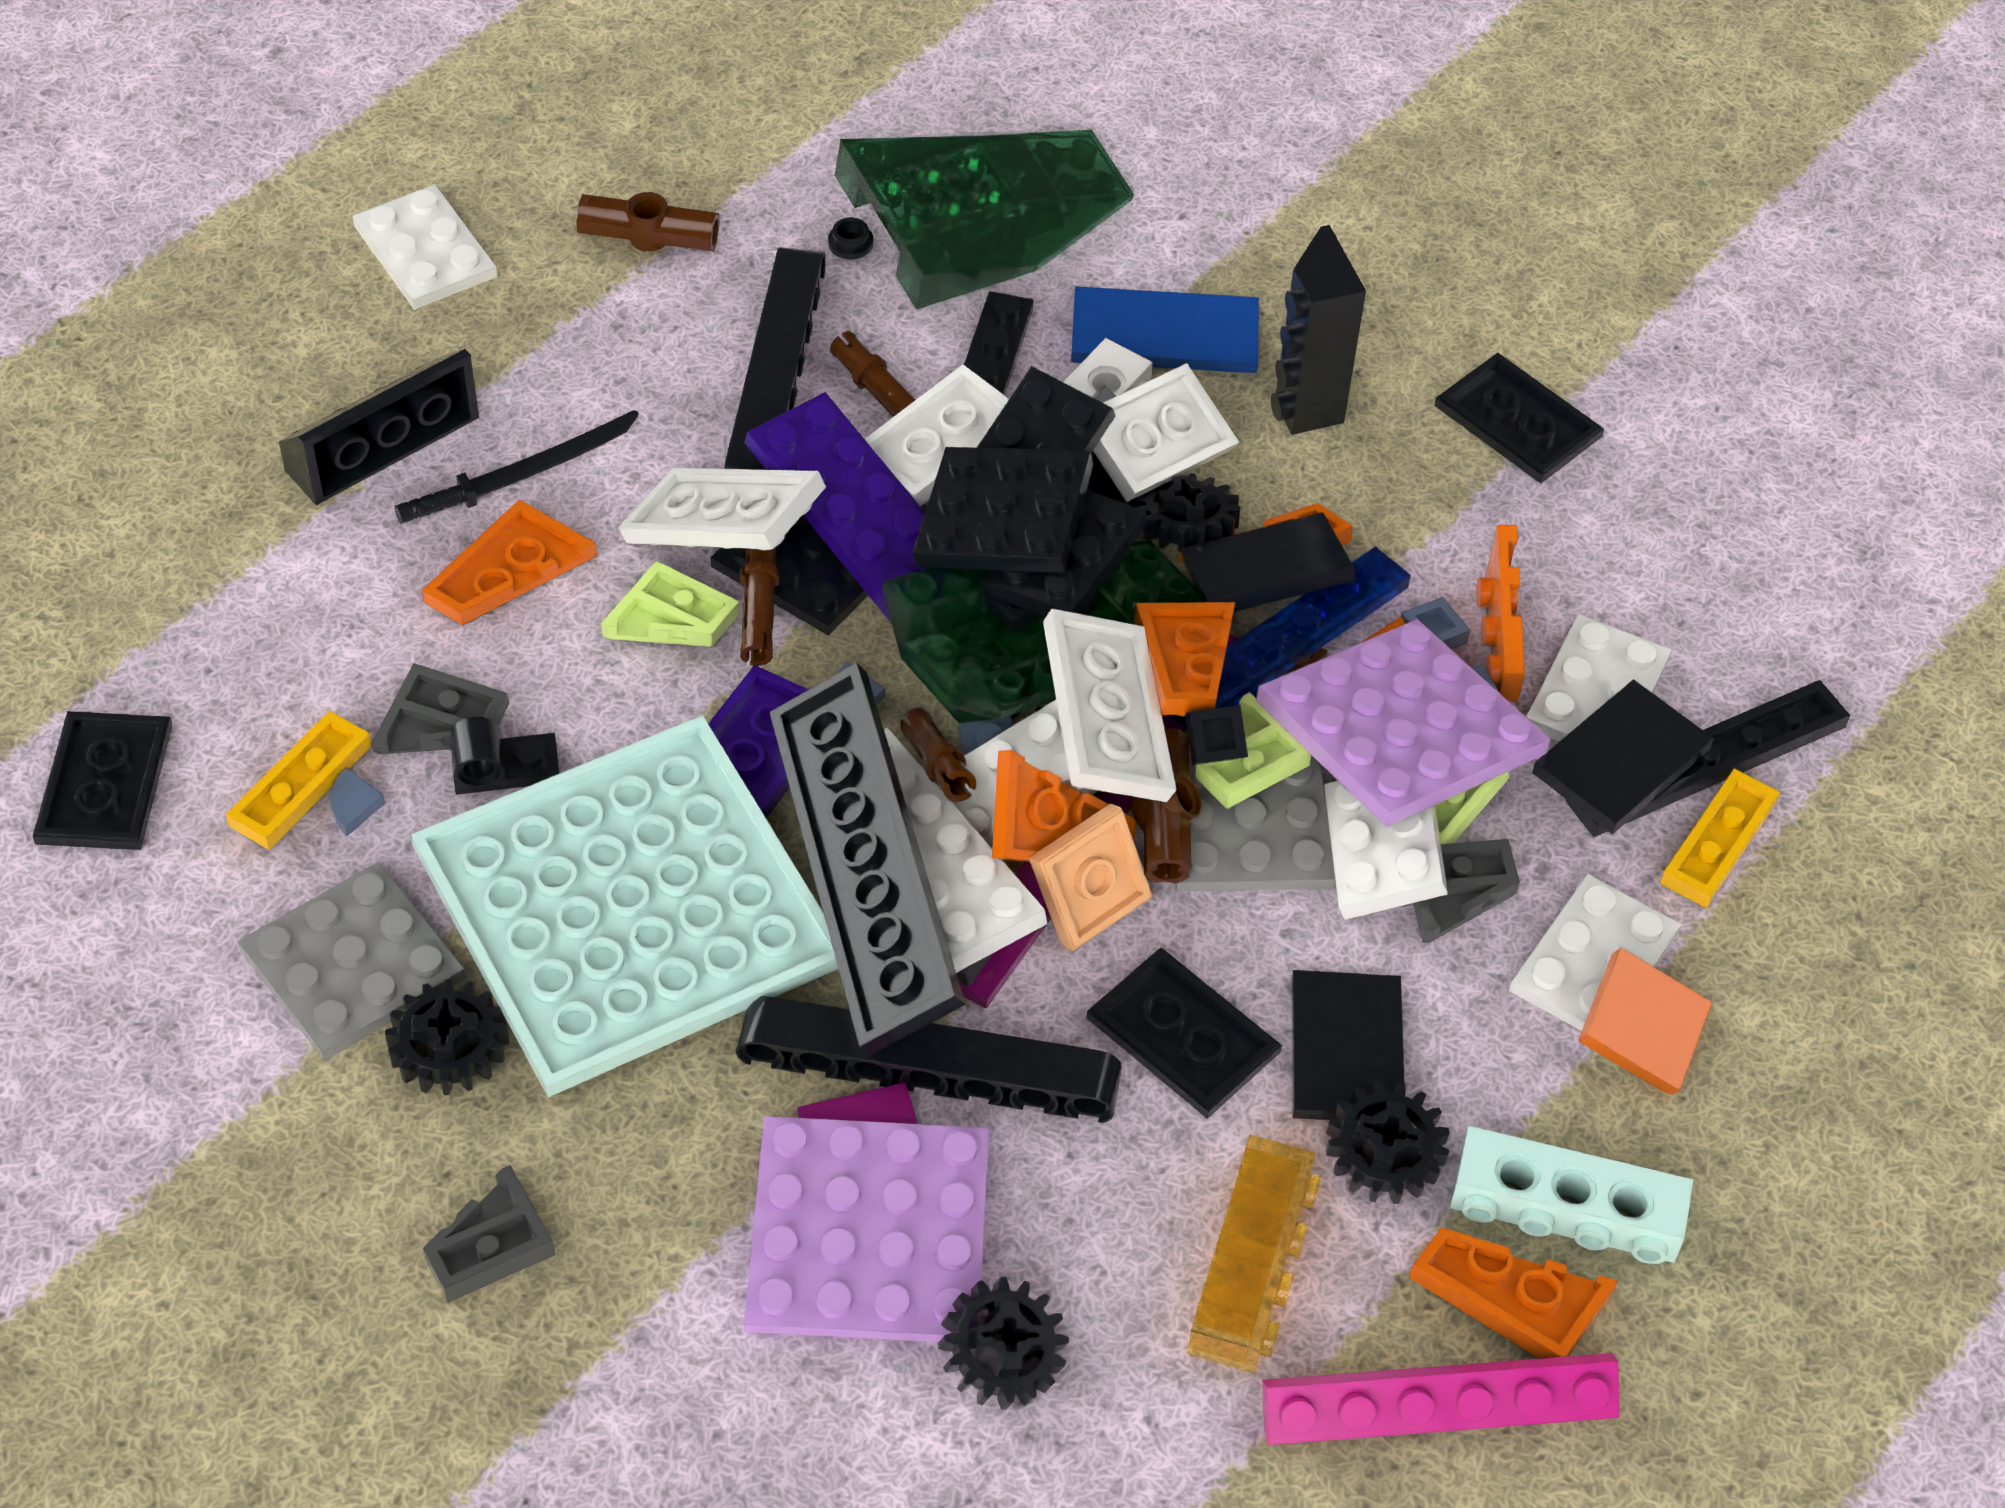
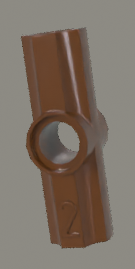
[576,192,720,252]
[1131,728,1202,884]

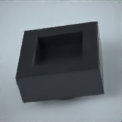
[1185,705,1248,766]

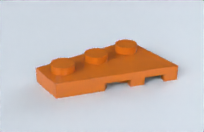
[1476,525,1525,702]
[1409,1227,1618,1359]

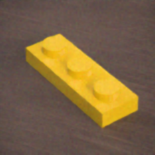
[226,710,371,851]
[1660,768,1781,909]

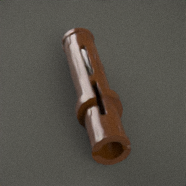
[830,331,916,417]
[740,547,780,666]
[900,708,976,802]

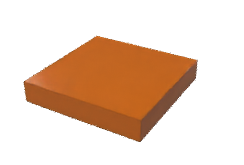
[1578,947,1712,1095]

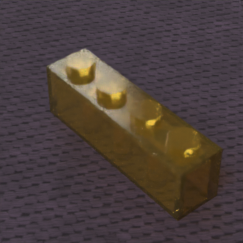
[1187,1134,1322,1374]

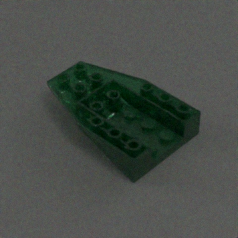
[834,129,1134,310]

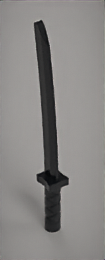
[394,410,638,524]

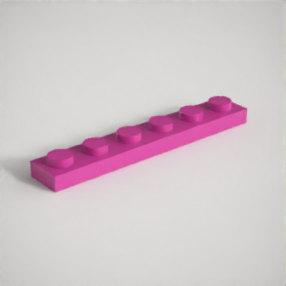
[1262,1353,1619,1445]

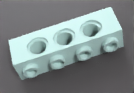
[1450,1126,1693,1264]

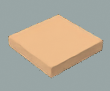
[1029,803,1153,952]

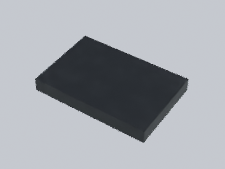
[1434,353,1604,484]
[1181,512,1355,612]
[1532,679,1714,835]
[32,711,173,850]
[1086,948,1282,1119]
[1291,970,1404,1120]

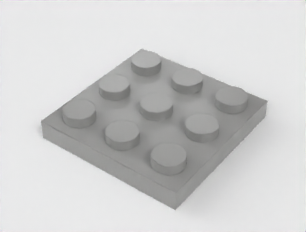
[1176,755,1336,892]
[238,862,466,1061]

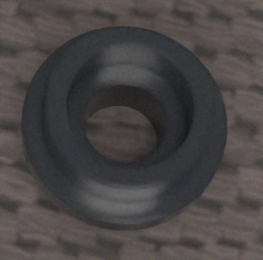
[828,217,873,259]

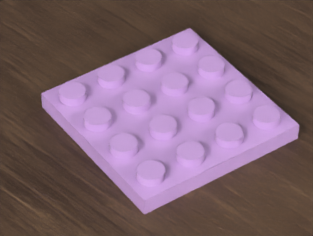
[1256,619,1550,827]
[744,1116,989,1342]

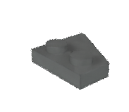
[371,663,510,754]
[1413,839,1520,943]
[423,1165,556,1303]

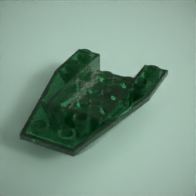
[882,540,1203,723]

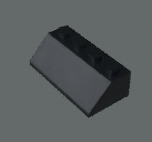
[1271,225,1366,435]
[278,349,480,505]

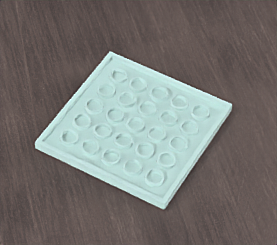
[411,715,838,1097]

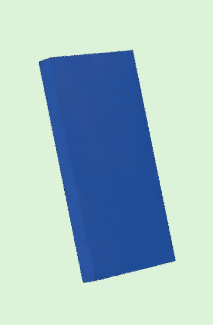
[1071,286,1259,373]

